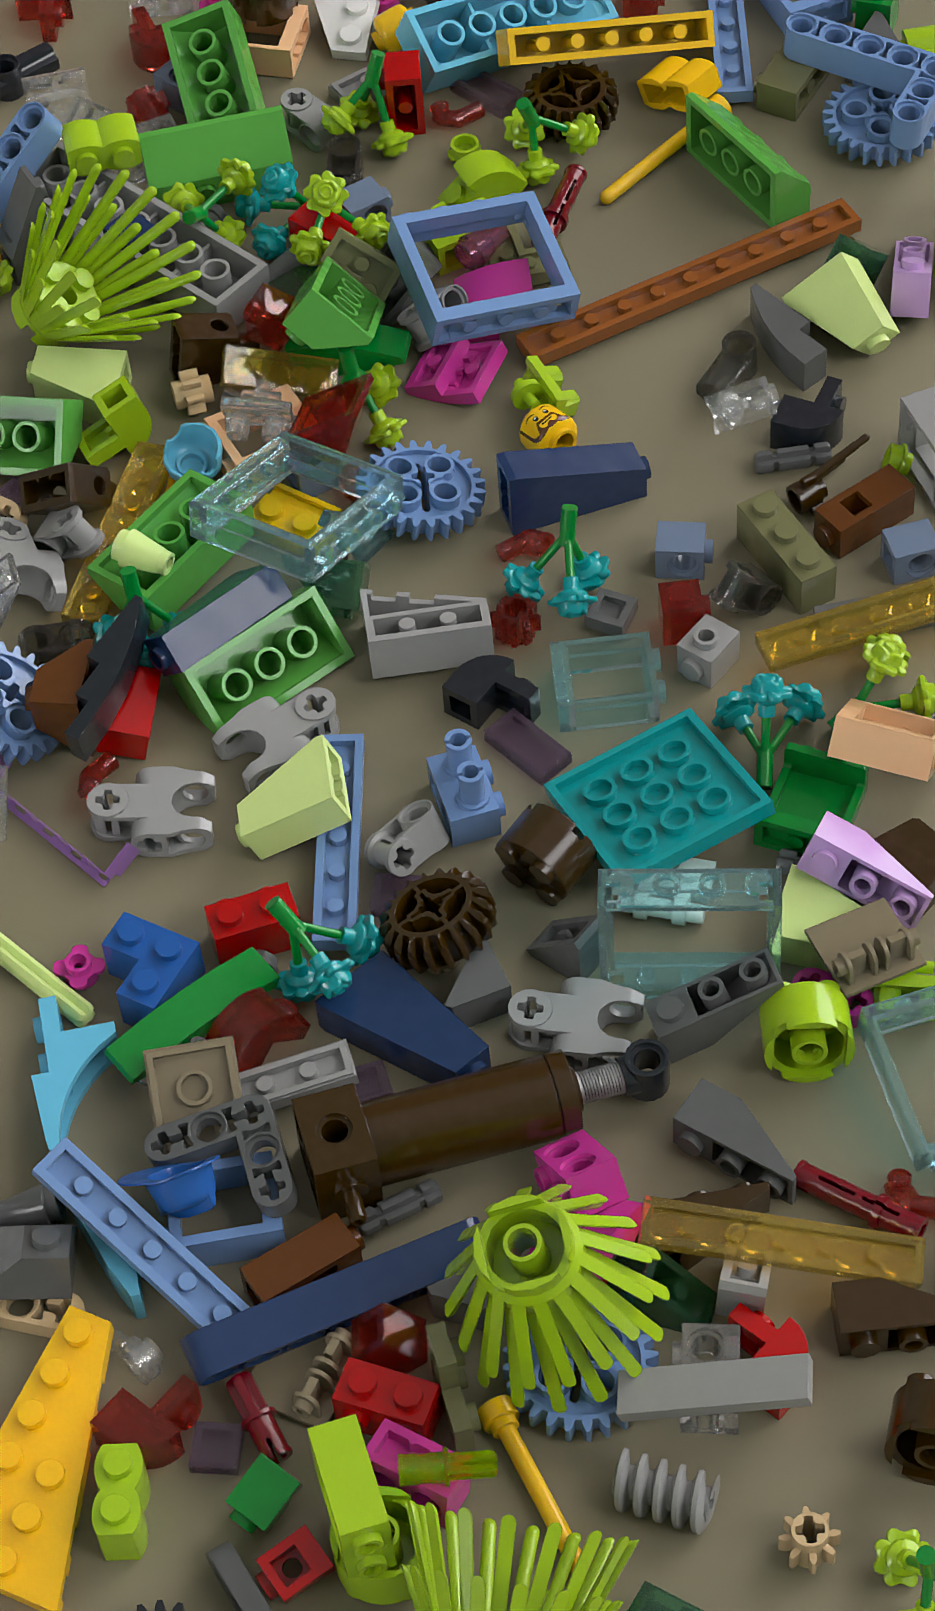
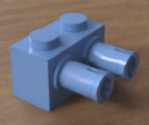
[426,728,506,847]

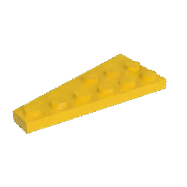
[0,1305,114,1611]

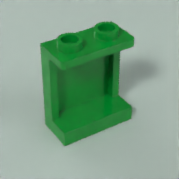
[754,742,869,857]

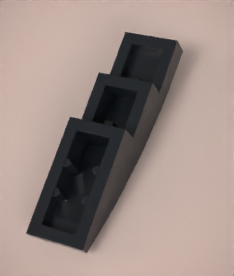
[64,595,150,762]

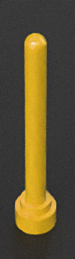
[600,94,732,204]
[477,1395,582,1574]

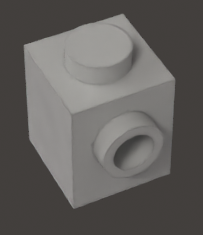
[677,614,740,689]

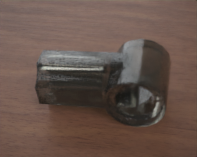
[696,330,757,408]

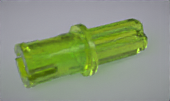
[397,1447,498,1487]

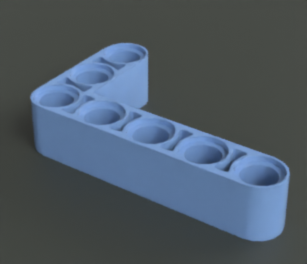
[783,12,935,150]
[0,101,63,224]

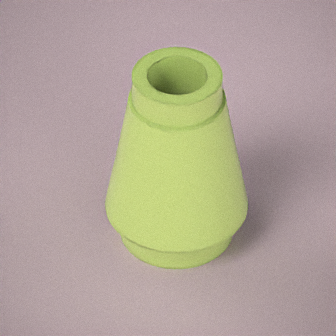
[111,529,175,576]

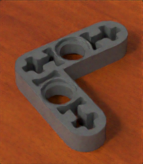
[144,1094,298,1218]

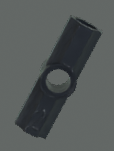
[0,41,60,102]

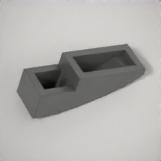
[750,283,827,392]

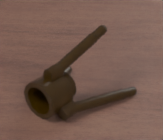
[786,434,870,517]

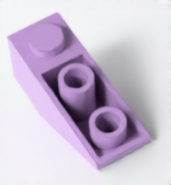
[890,236,934,318]
[796,811,934,929]

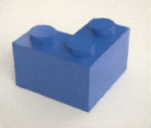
[101,912,206,1026]

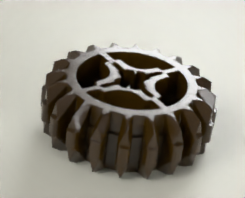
[523,60,619,143]
[378,867,497,974]

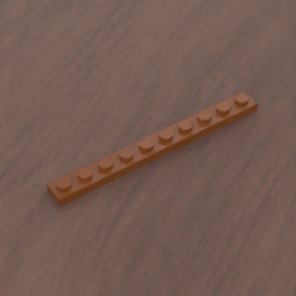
[516,198,862,365]

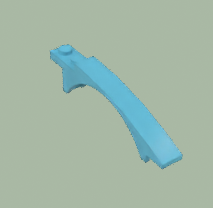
[31,996,147,1319]

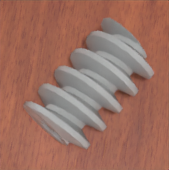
[611,1447,720,1535]

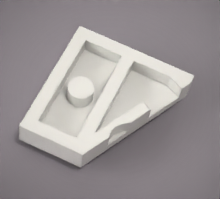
[314,0,380,61]

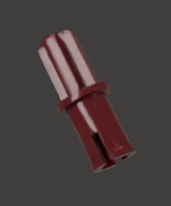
[226,1371,293,1464]

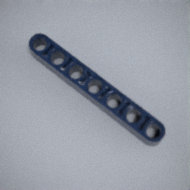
[180,1217,480,1386]

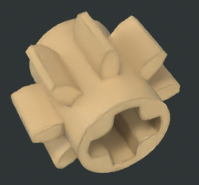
[170,368,215,416]
[778,1506,841,1574]

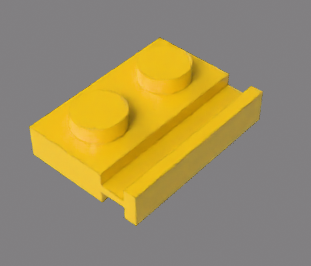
[253,481,343,557]

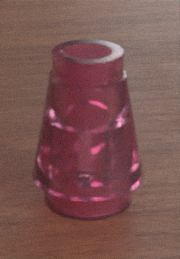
[454,226,510,270]

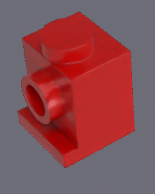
[255,1524,336,1604]

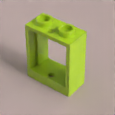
[307,1414,397,1580]

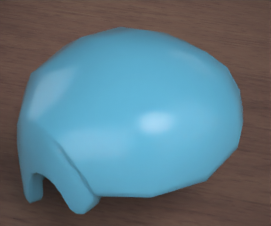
[163,422,223,481]

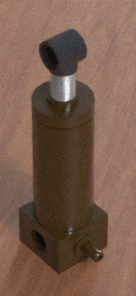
[291,1038,670,1226]

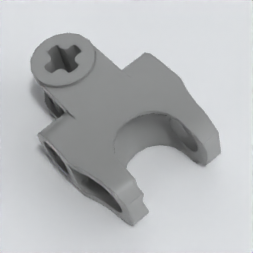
[0,517,67,611]
[212,687,340,794]
[86,766,217,857]
[508,977,645,1075]

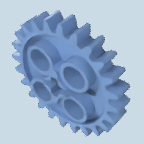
[822,80,935,167]
[357,440,486,541]
[0,641,59,766]
[502,1301,659,1442]

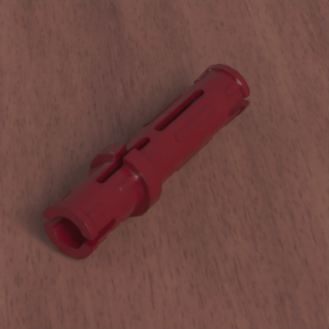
[531,164,587,247]
[793,1159,929,1246]

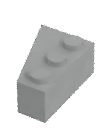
[359,589,494,679]

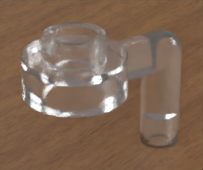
[110,1328,164,1385]

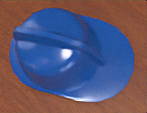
[117,1155,220,1218]

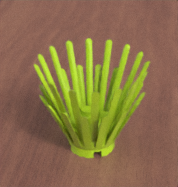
[11,163,202,347]
[444,1184,670,1413]
[401,1500,640,1611]

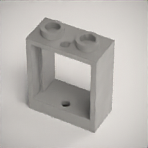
[897,386,935,509]

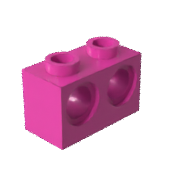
[533,1129,629,1215]
[366,1418,471,1529]

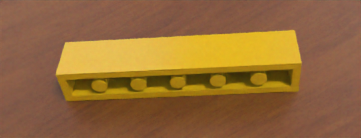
[495,10,715,67]

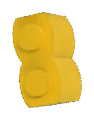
[637,56,722,112]

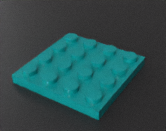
[543,708,776,893]

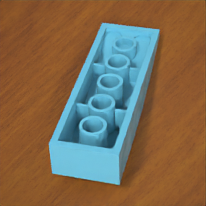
[395,0,619,94]

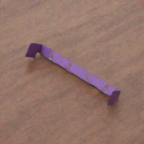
[0,755,140,886]

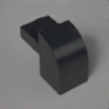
[770,376,847,450]
[442,655,541,730]

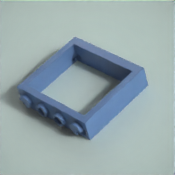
[387,190,581,346]

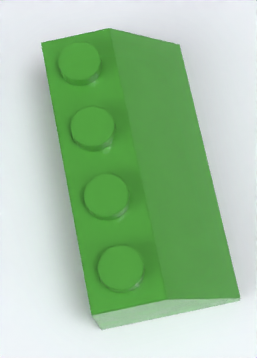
[161,0,265,124]
[686,92,811,227]
[138,105,297,205]
[282,256,386,349]
[0,395,83,476]
[87,469,258,631]
[168,586,355,739]

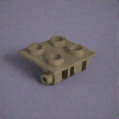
[804,897,927,998]
[251,1327,367,1427]

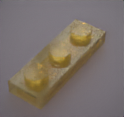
[220,345,339,398]

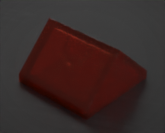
[286,373,374,464]

